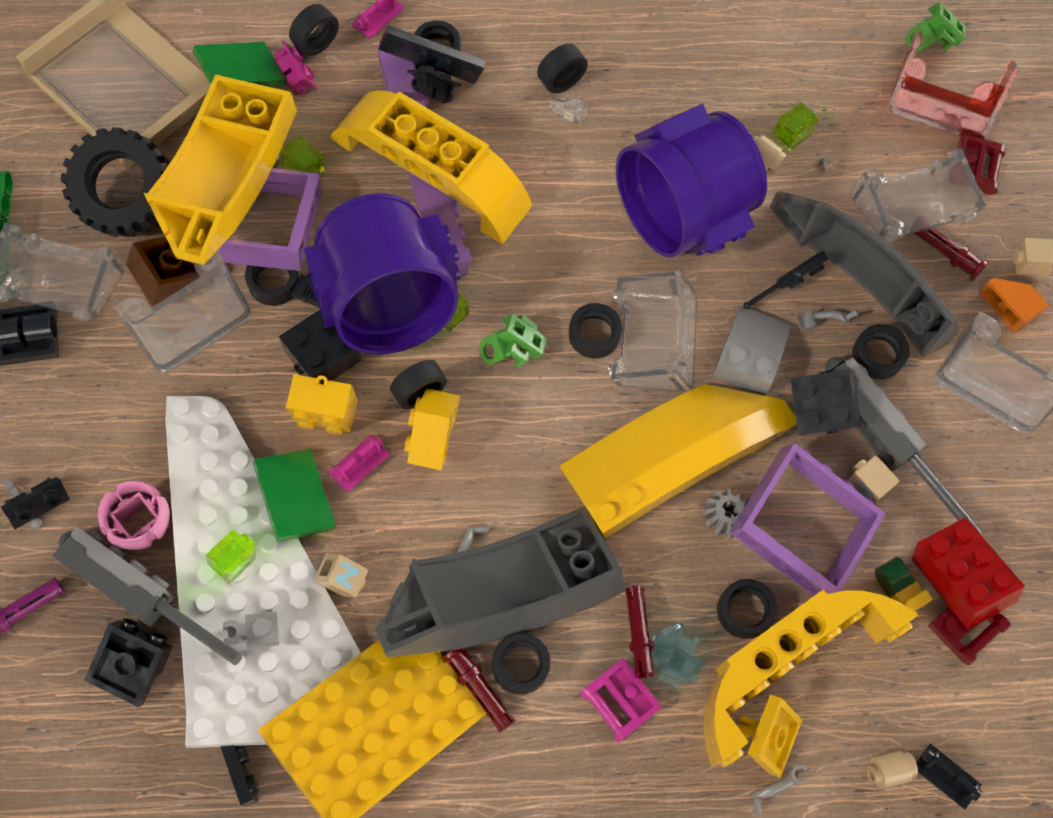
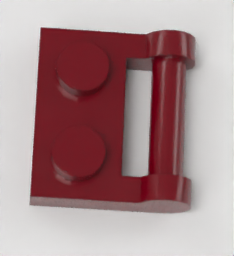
[951,133,1006,195]
[928,606,1011,666]

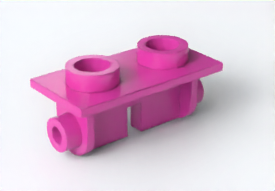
[351,0,404,39]
[275,40,318,95]
[328,434,391,493]

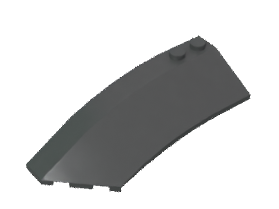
[770,191,959,357]
[376,506,626,657]

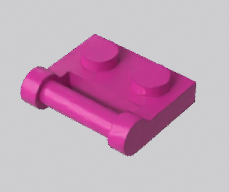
[580,658,662,743]

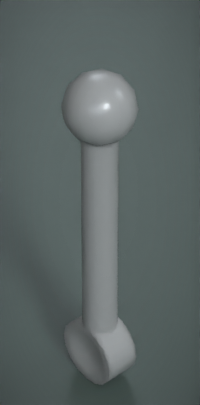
[3,478,42,529]

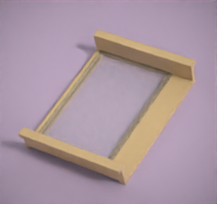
[15,0,211,170]

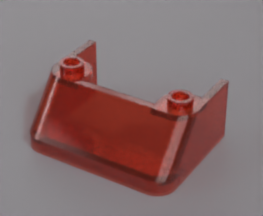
[890,29,1019,139]

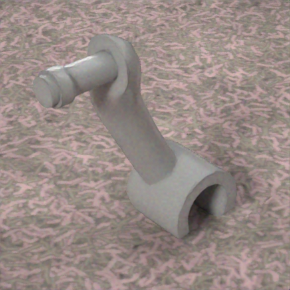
[797,309,859,330]
[457,524,488,552]
[751,765,807,815]

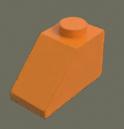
[979,278,1049,333]

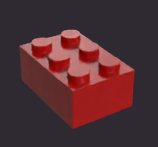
[912,517,1025,630]

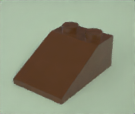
[126,236,233,306]

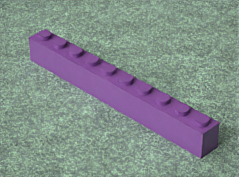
[377,45,472,276]

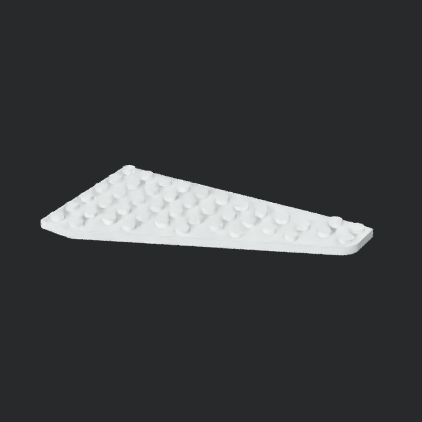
[165,396,361,748]

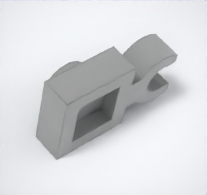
[223,611,279,649]

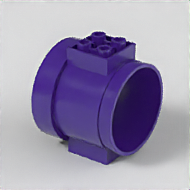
[615,103,767,257]
[304,193,461,354]

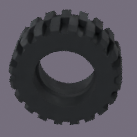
[61,127,170,238]

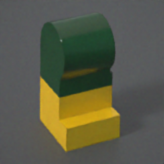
[875,557,933,611]

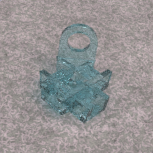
[651,623,705,689]

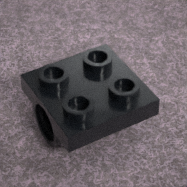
[0,302,59,366]

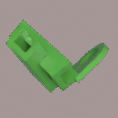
[906,2,966,52]
[479,314,547,368]

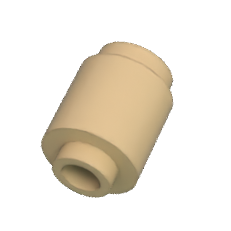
[753,134,787,172]
[867,751,918,789]

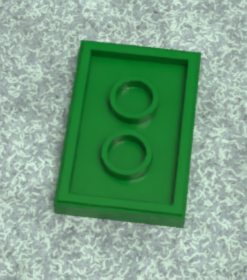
[192,42,286,87]
[253,449,336,542]

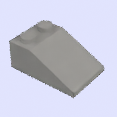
[713,305,792,396]

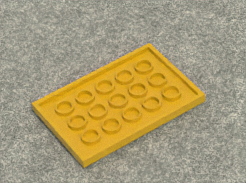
[258,640,487,818]

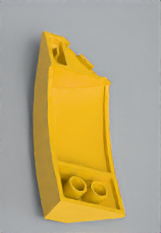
[144,75,297,265]
[559,384,797,539]

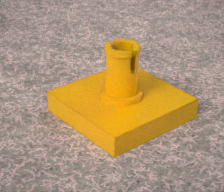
[738,694,802,778]

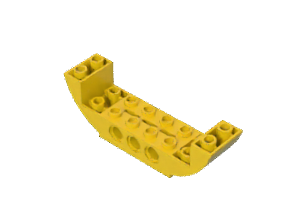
[330,90,532,245]
[703,589,918,767]

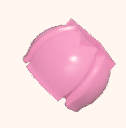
[98,481,170,551]

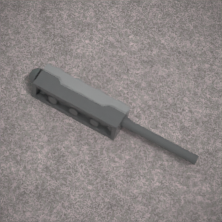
[825,357,983,533]
[52,527,242,665]

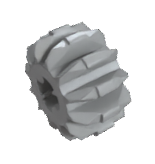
[702,488,749,539]

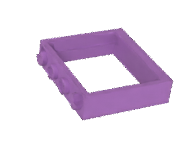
[209,168,322,271]
[729,443,886,596]

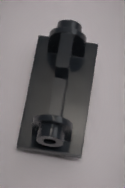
[407,66,461,103]
[1,477,70,530]
[916,743,983,810]

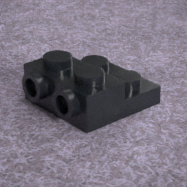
[84,618,173,707]

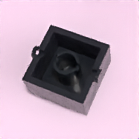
[279,310,362,385]
[790,370,862,435]

